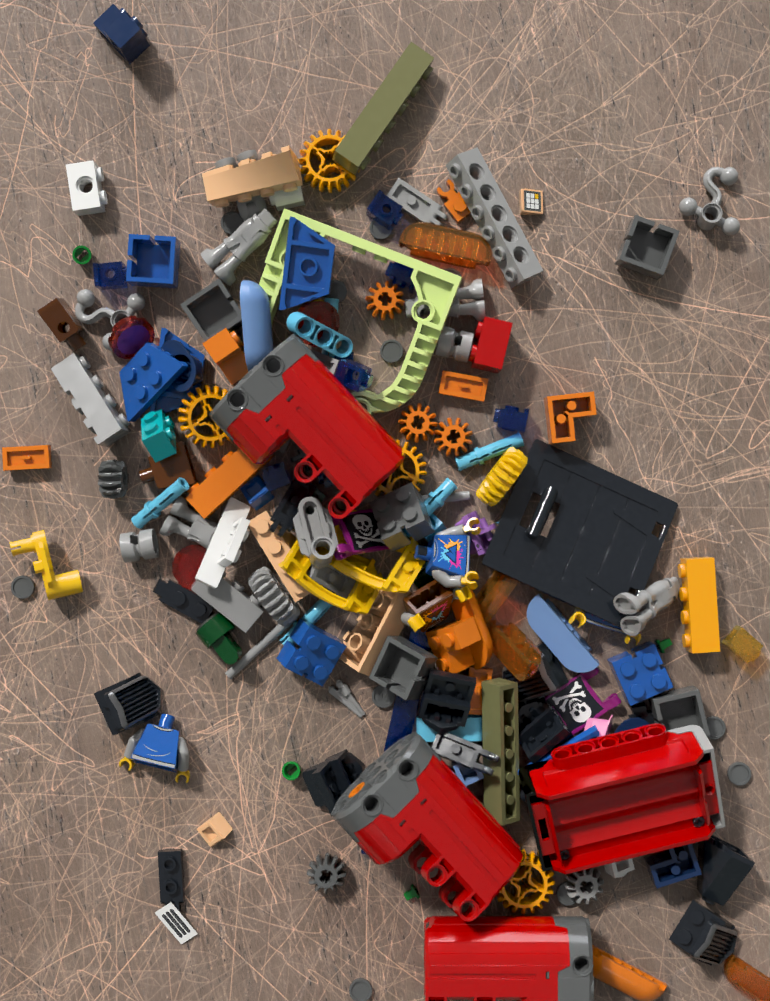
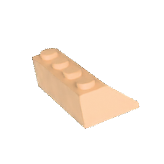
[202,146,303,208]
[249,510,311,603]
[339,590,413,676]

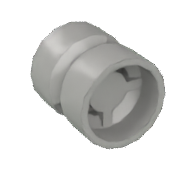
[435,326,474,363]
[119,528,159,563]

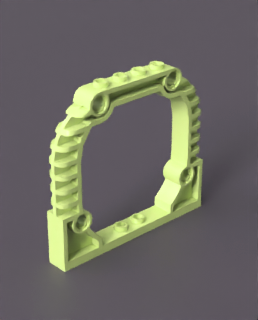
[259,208,463,415]

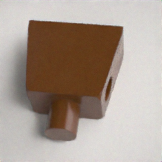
[37,298,86,351]
[139,441,198,489]

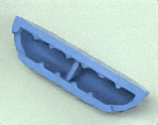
[240,280,274,372]
[527,593,599,673]

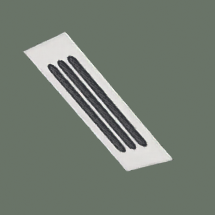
[155,902,198,944]

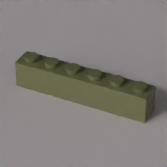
[332,42,434,176]
[481,678,520,826]

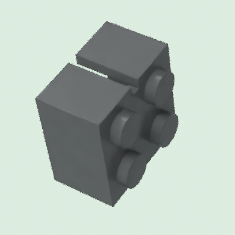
[614,215,680,280]
[180,279,242,341]
[369,482,435,552]
[369,636,438,701]
[648,685,710,736]

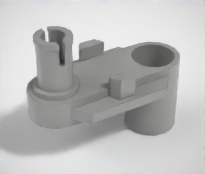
[293,497,338,568]

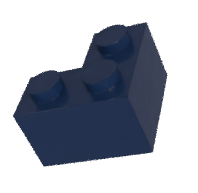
[93,4,150,64]
[644,844,702,888]

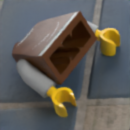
[401,580,473,632]

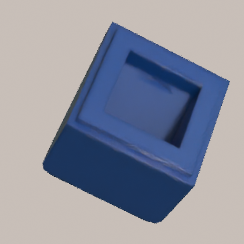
[240,475,274,510]

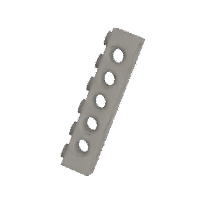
[445,147,543,289]

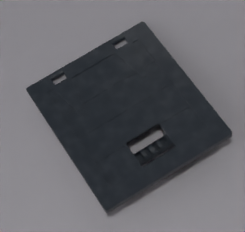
[481,439,678,628]

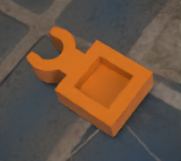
[437,179,471,224]

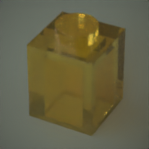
[721,625,763,663]

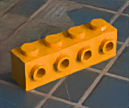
[678,557,720,654]

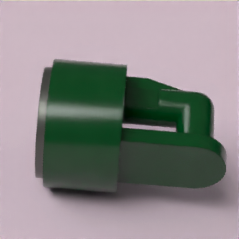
[196,612,243,665]

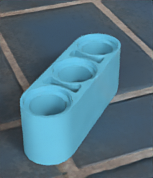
[286,312,353,358]
[416,715,483,742]

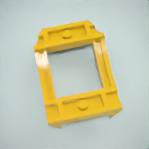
[317,509,426,593]
[278,540,383,615]

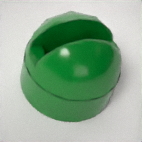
[72,246,92,264]
[282,761,302,780]

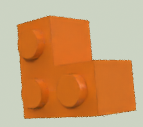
[202,328,248,386]
[544,391,597,445]
[425,617,481,674]

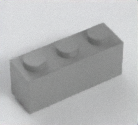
[191,571,264,633]

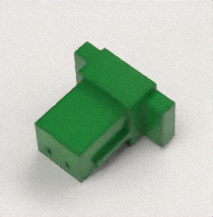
[655,638,673,653]
[404,884,420,901]

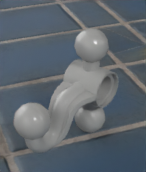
[679,167,740,236]
[75,289,145,351]

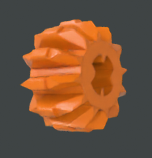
[365,280,405,321]
[398,403,438,443]
[433,418,473,457]

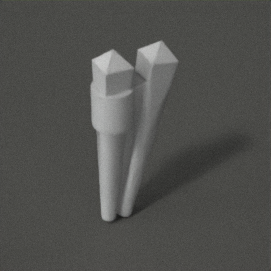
[329,679,365,718]

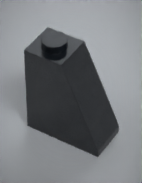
[697,835,755,906]

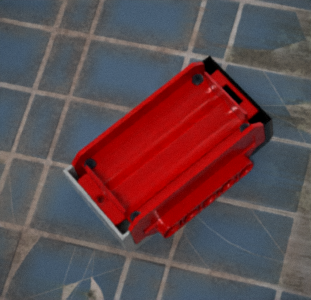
[518,723,726,874]

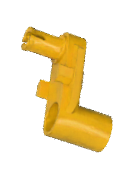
[10,530,83,601]

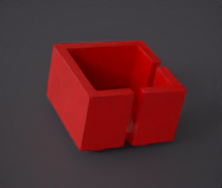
[468,316,513,374]

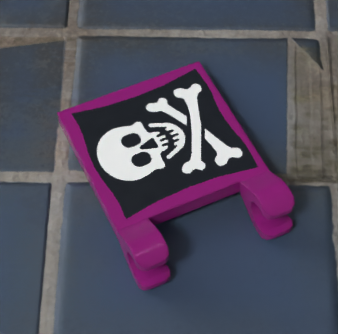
[331,509,389,560]
[545,667,621,735]

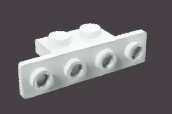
[195,497,250,589]

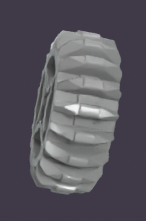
[248,566,300,626]

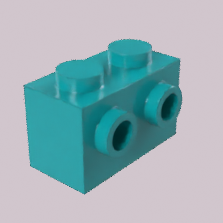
[141,409,177,463]

